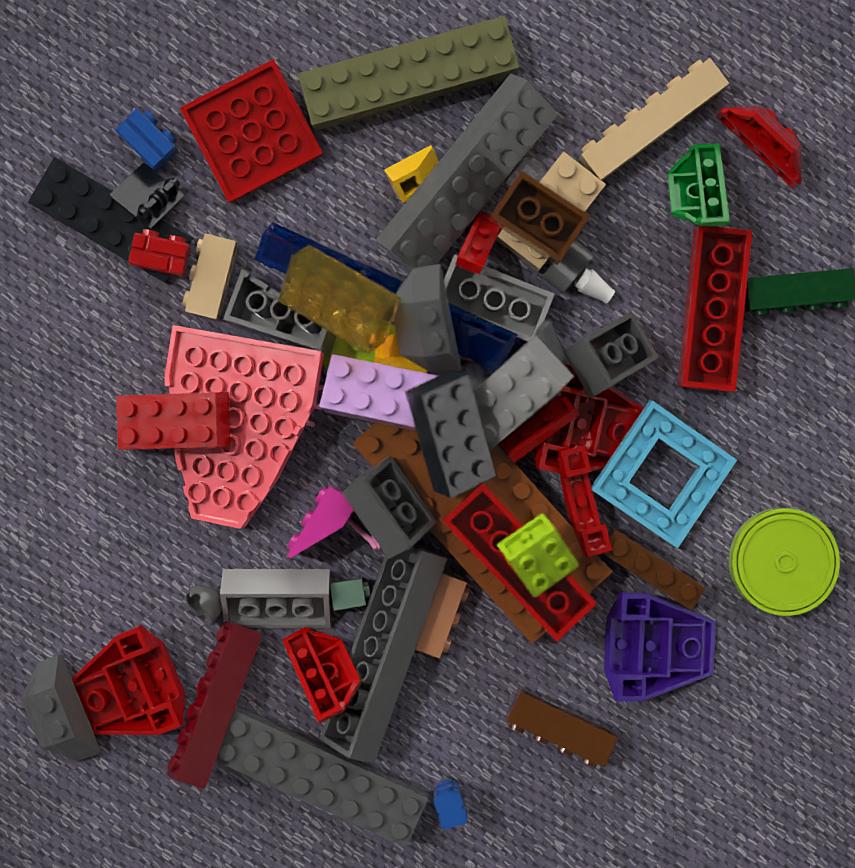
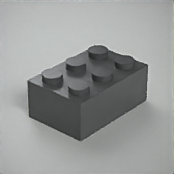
[563,311,659,398]
[341,455,437,559]

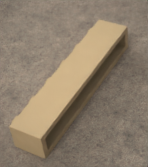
[579,58,729,181]

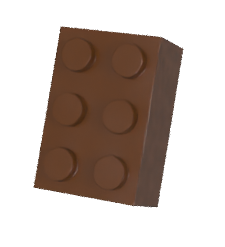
[489,170,590,265]

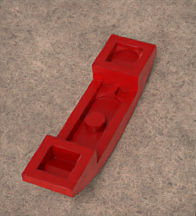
[559,445,612,557]

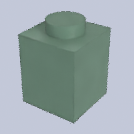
[330,577,371,610]

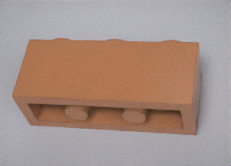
[415,572,470,658]

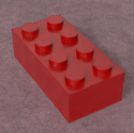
[116,392,230,450]

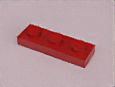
[455,212,501,275]
[499,394,580,463]

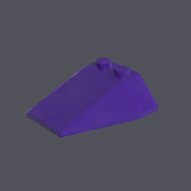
[604,593,716,702]

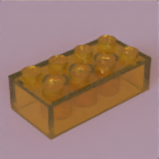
[278,245,401,355]

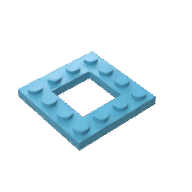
[591,400,737,548]

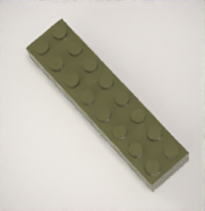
[298,16,520,131]

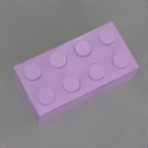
[319,354,437,431]

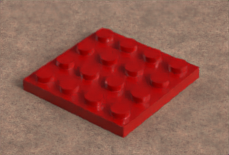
[179,59,323,204]

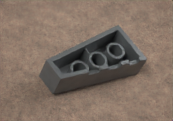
[223,269,338,357]

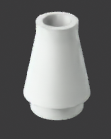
[574,268,615,303]

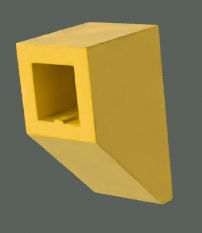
[384,145,439,203]

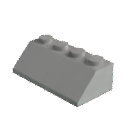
[220,569,331,628]

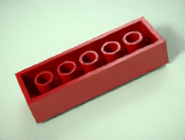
[677,225,752,393]
[442,483,597,641]

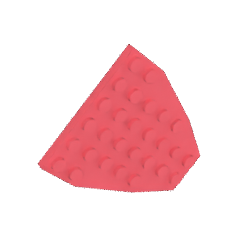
[164,325,324,529]

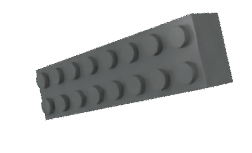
[375,74,558,272]
[320,544,447,763]
[215,705,429,848]

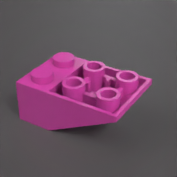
[286,485,354,558]

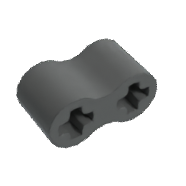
[542,239,594,294]

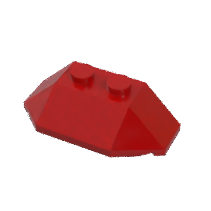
[716,106,802,189]
[282,627,362,724]

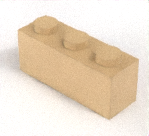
[183,233,239,321]

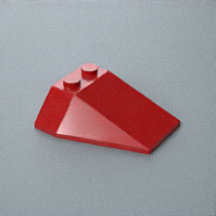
[533,363,644,474]
[71,625,185,735]

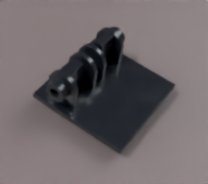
[109,162,185,229]

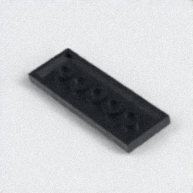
[27,157,193,284]

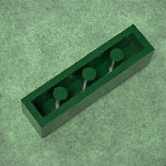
[745,268,855,316]

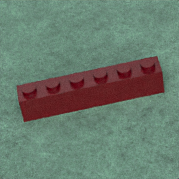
[167,621,262,790]

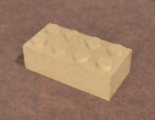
[496,151,606,272]

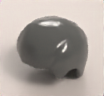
[185,585,222,626]

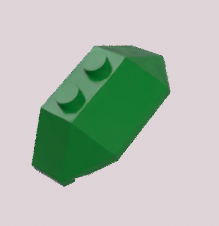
[668,143,730,226]

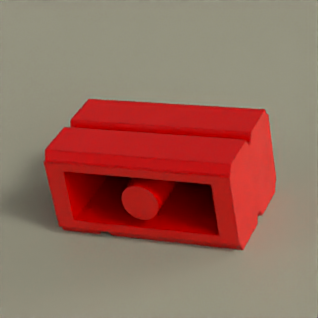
[128,229,191,278]

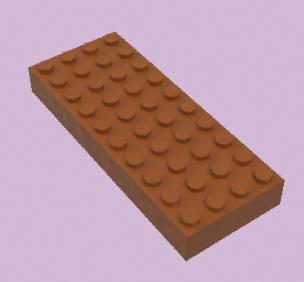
[352,373,612,644]

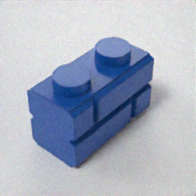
[115,108,178,172]
[434,779,468,830]

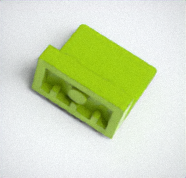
[497,513,579,597]

